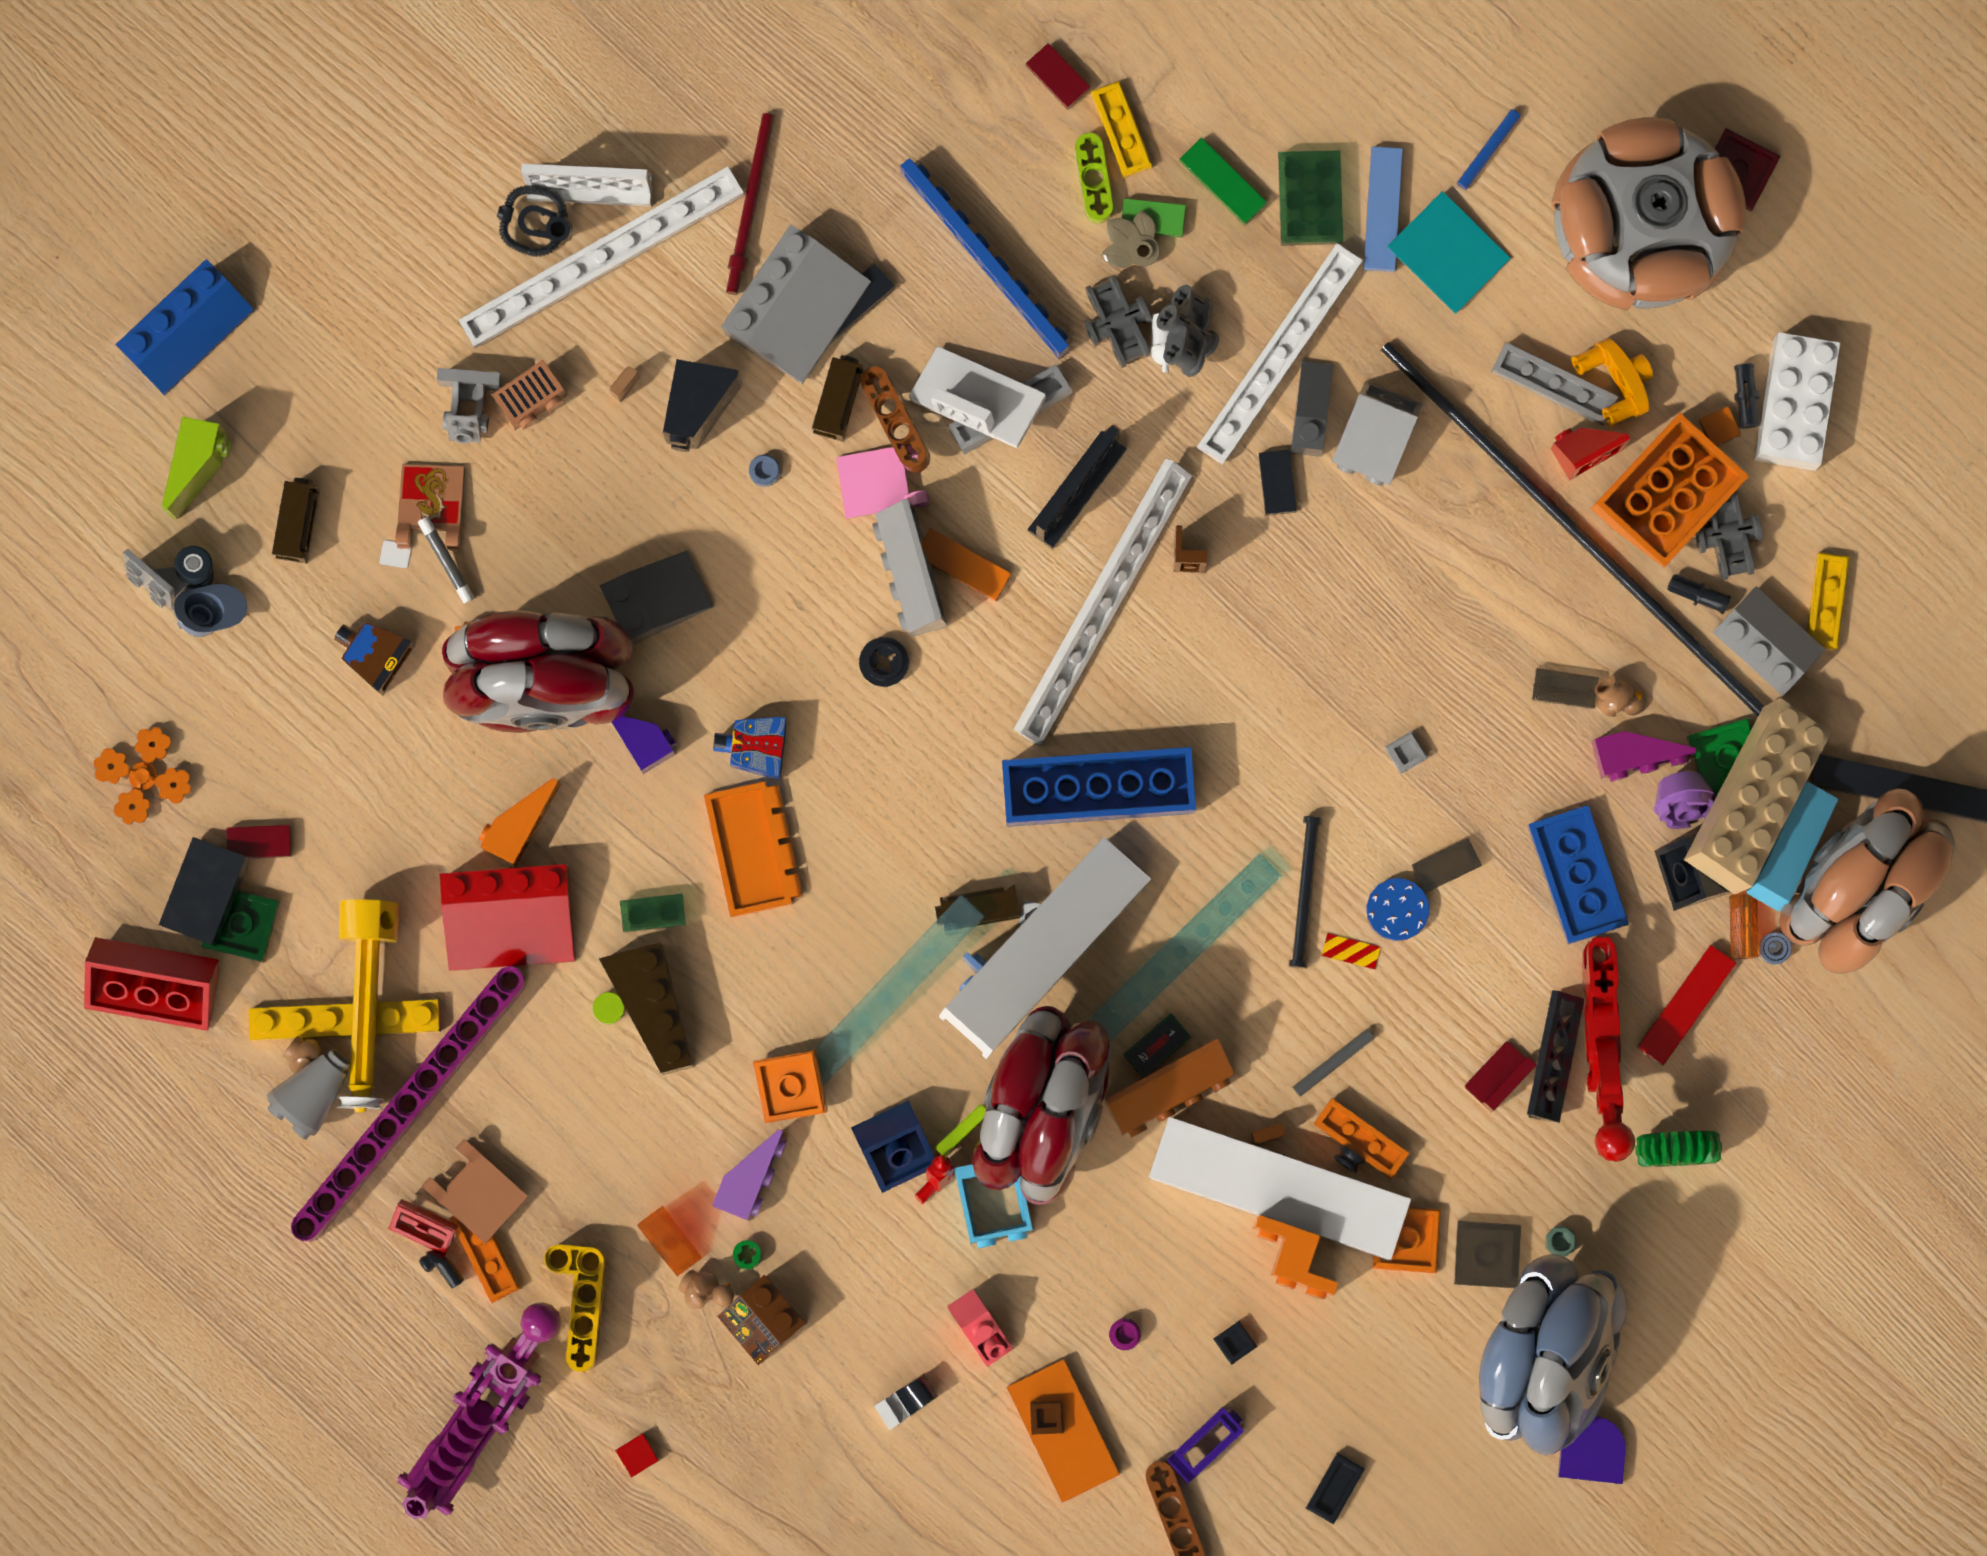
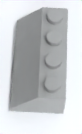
[872,499,948,637]

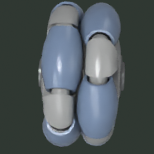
[1479,1254,1628,1456]

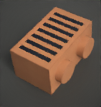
[491,360,567,431]

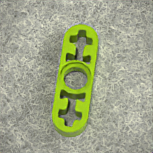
[1075,133,1113,223]

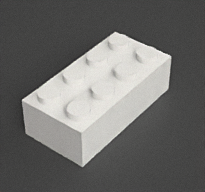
[1754,332,1840,471]

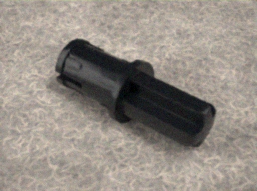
[1667,574,1731,614]

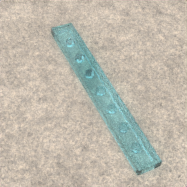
[1088,853,1282,1042]
[814,895,985,1087]

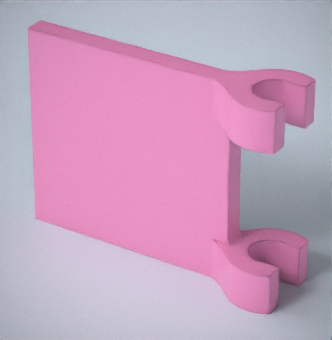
[836,445,930,519]

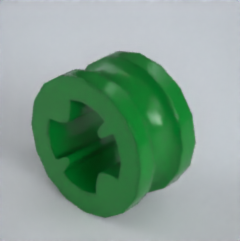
[733,1240,762,1270]

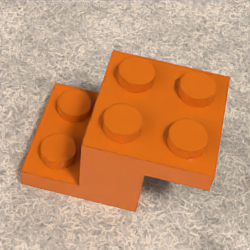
[1253,1215,1338,1300]

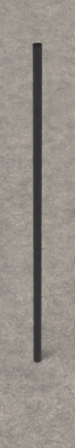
[1380,342,1764,716]

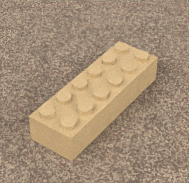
[1684,698,1831,895]

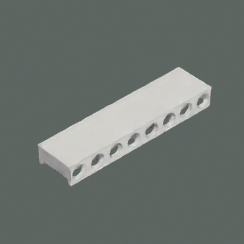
[939,837,1151,1059]
[1149,1117,1411,1260]

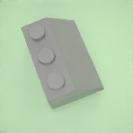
[1713,586,1826,696]

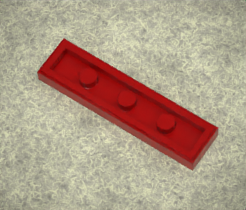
[1637,945,1736,1066]

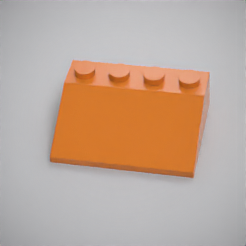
[1590,413,1749,568]

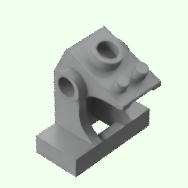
[437,368,503,444]

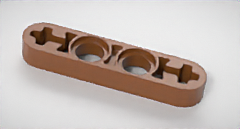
[860,366,931,473]
[1145,1461,1206,1556]

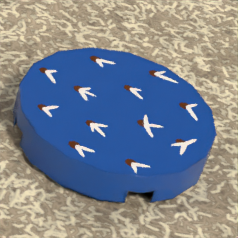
[1366,878,1429,941]

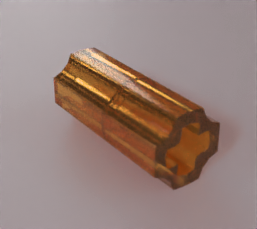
[1729,894,1759,959]

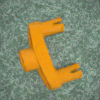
[1571,338,1653,427]

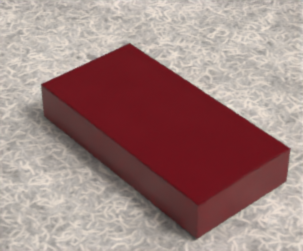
[1026,43,1090,110]
[226,825,292,859]

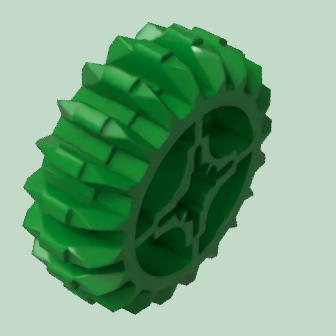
[1635,1130,1722,1167]

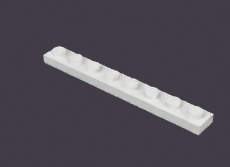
[1197,244,1363,465]

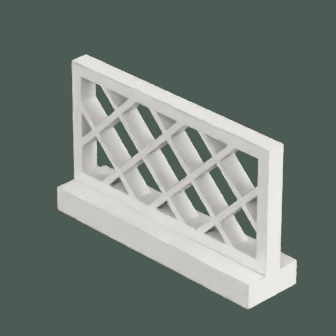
[521,164,653,207]

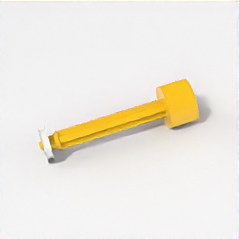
[337,899,400,1113]

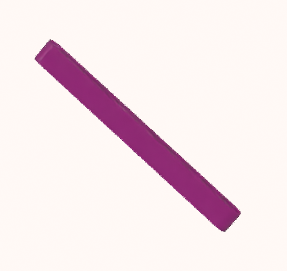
[291,966,526,1242]

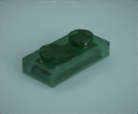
[620,893,687,933]

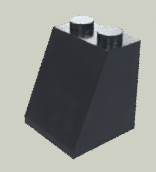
[663,359,742,452]
[1654,834,1731,911]

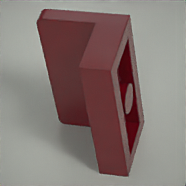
[1465,1042,1537,1113]

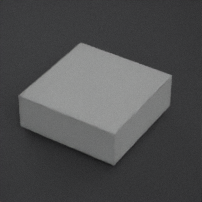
[1384,731,1428,775]

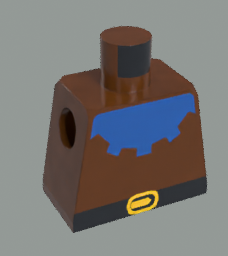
[334,622,415,696]

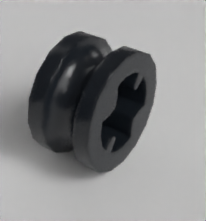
[1333,1145,1365,1174]

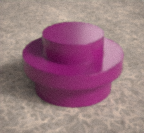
[1109,1318,1141,1350]

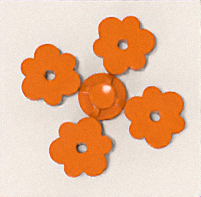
[93,727,191,825]

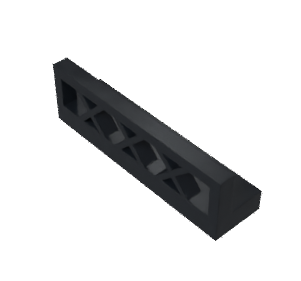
[1527,990,1585,1123]

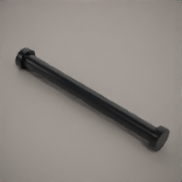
[1288,816,1322,969]

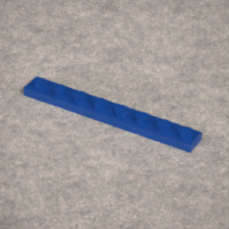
[900,158,1070,360]

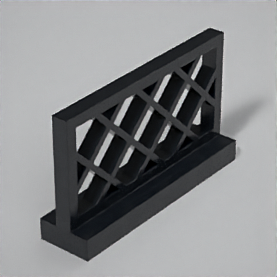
[1028,425,1127,550]

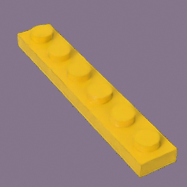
[248,999,440,1041]

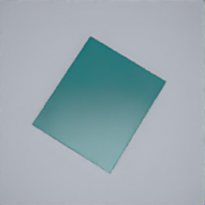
[1387,191,1510,314]

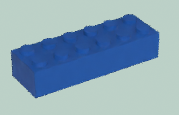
[1002,747,1196,827]

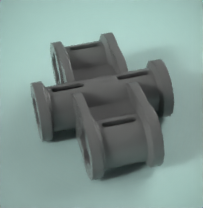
[1084,275,1152,368]
[1156,285,1219,377]
[1695,490,1763,580]

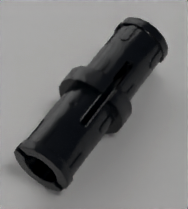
[1734,363,1760,429]

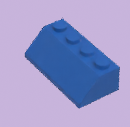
[115,259,254,395]

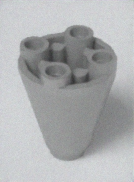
[267,1049,351,1140]

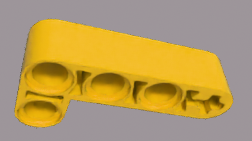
[544,1244,607,1372]

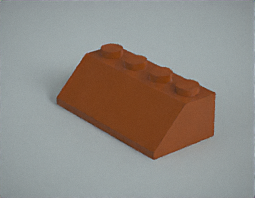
[1104,1038,1234,1138]

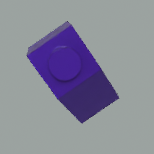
[612,716,676,774]

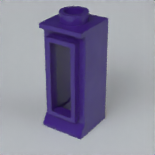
[1166,1407,1244,1484]

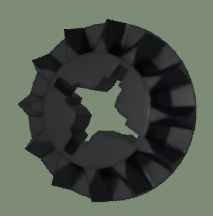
[859,637,909,688]

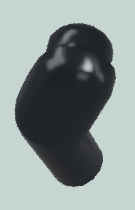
[419,1250,464,1289]

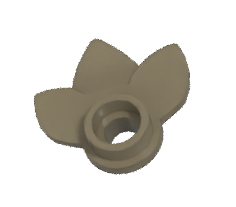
[1101,211,1160,268]

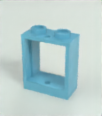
[954,1164,1033,1248]

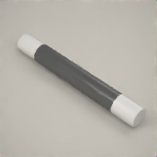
[418,516,475,604]

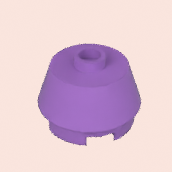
[1654,771,1716,829]

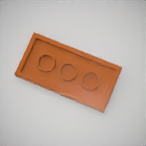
[1007,1359,1120,1503]

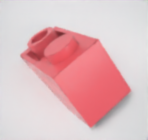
[947,1289,1013,1367]

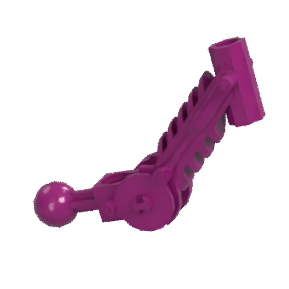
[397,1302,561,1520]

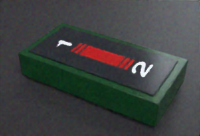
[1123,1013,1191,1078]

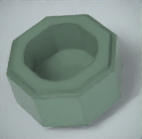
[1545,1227,1576,1256]

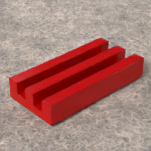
[388,1199,458,1256]

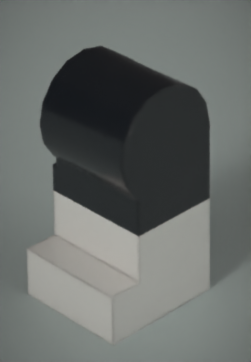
[874,1375,938,1430]

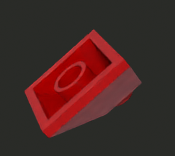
[1551,428,1631,481]

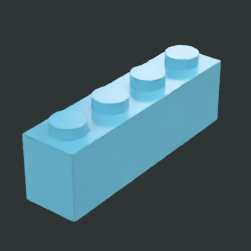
[1746,781,1838,912]

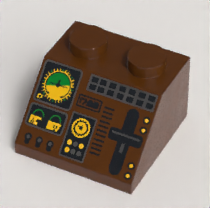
[717,1275,807,1365]

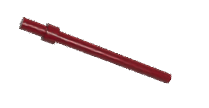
[726,113,774,295]

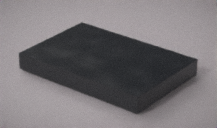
[158,837,250,947]

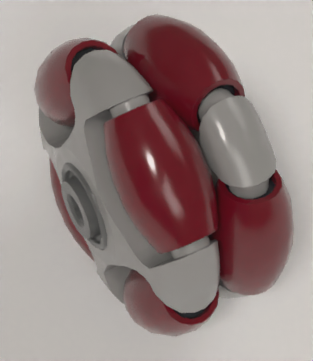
[442,611,634,733]
[972,1006,1111,1205]

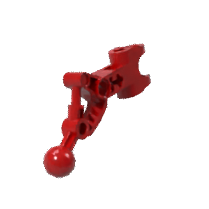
[1582,937,1636,1162]

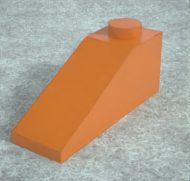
[479,778,561,867]

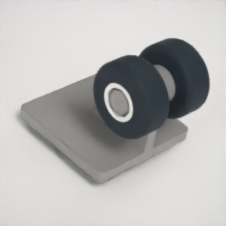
[123,546,214,611]

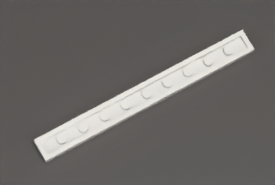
[459,167,744,349]
[1013,459,1192,746]

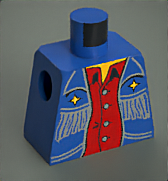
[713,717,787,780]

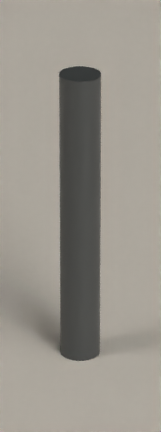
[1292,1029,1374,1097]

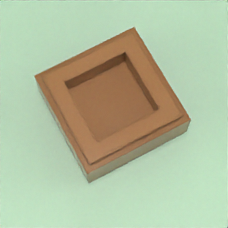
[610,366,640,402]

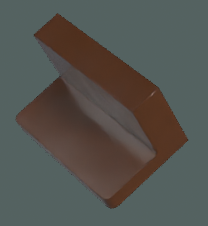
[1173,525,1207,573]

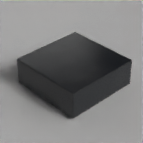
[1213,1321,1257,1365]

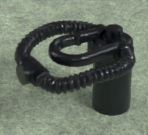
[497,185,573,257]

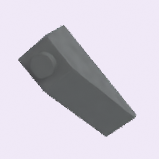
[1290,361,1333,457]

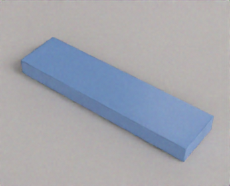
[1363,146,1403,272]

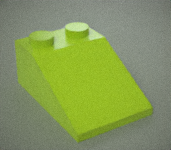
[161,416,231,519]

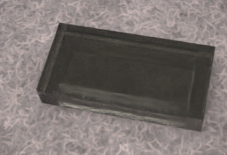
[1531,668,1599,709]
[1411,838,1482,894]

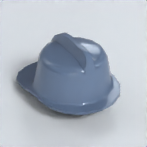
[173,584,247,637]

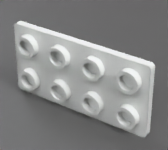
[909,347,1046,448]

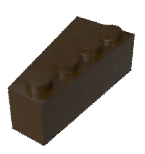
[599,942,694,1075]

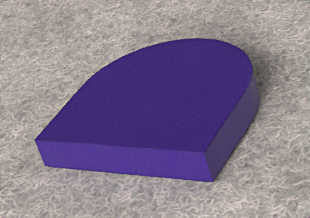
[1558,1417,1626,1484]

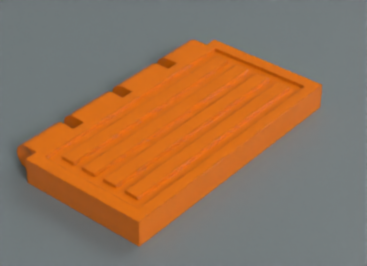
[704,781,803,918]

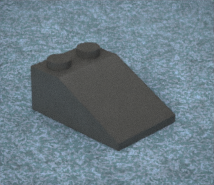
[599,550,714,645]

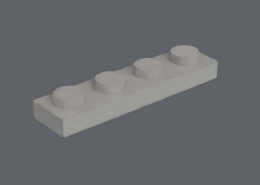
[1491,342,1618,426]
[948,365,1072,455]

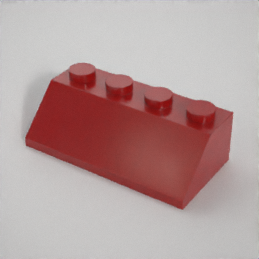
[84,937,219,1031]

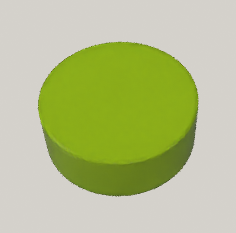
[593,992,625,1024]

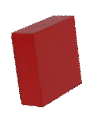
[615,1433,659,1478]

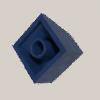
[851,1100,935,1193]

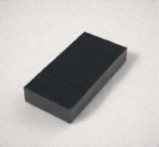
[1258,450,1297,516]
[1305,1453,1365,1525]

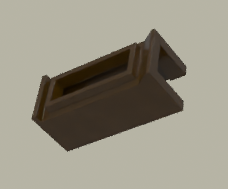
[812,355,863,442]
[272,478,320,564]
[935,885,1020,931]

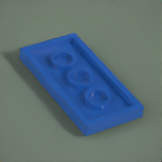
[1527,805,1629,945]

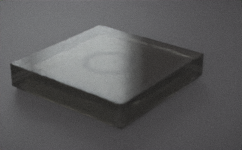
[1453,1221,1521,1289]

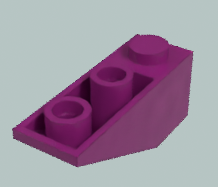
[1592,731,1696,782]

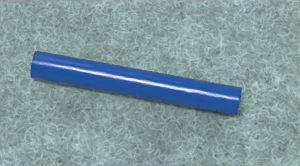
[1457,109,1521,190]

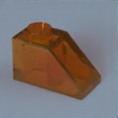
[637,1206,703,1277]

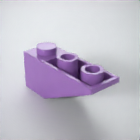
[712,1129,787,1221]

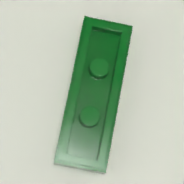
[1179,138,1267,226]

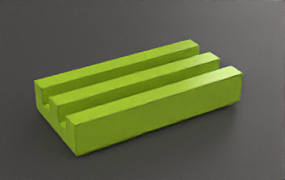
[936,1104,986,1156]

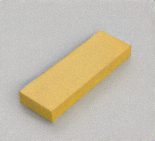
[1091,81,1152,179]
[1807,552,1850,650]

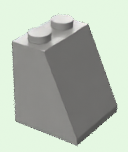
[1332,381,1423,486]

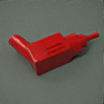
[914,1155,954,1205]

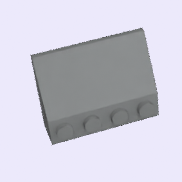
[721,224,871,385]

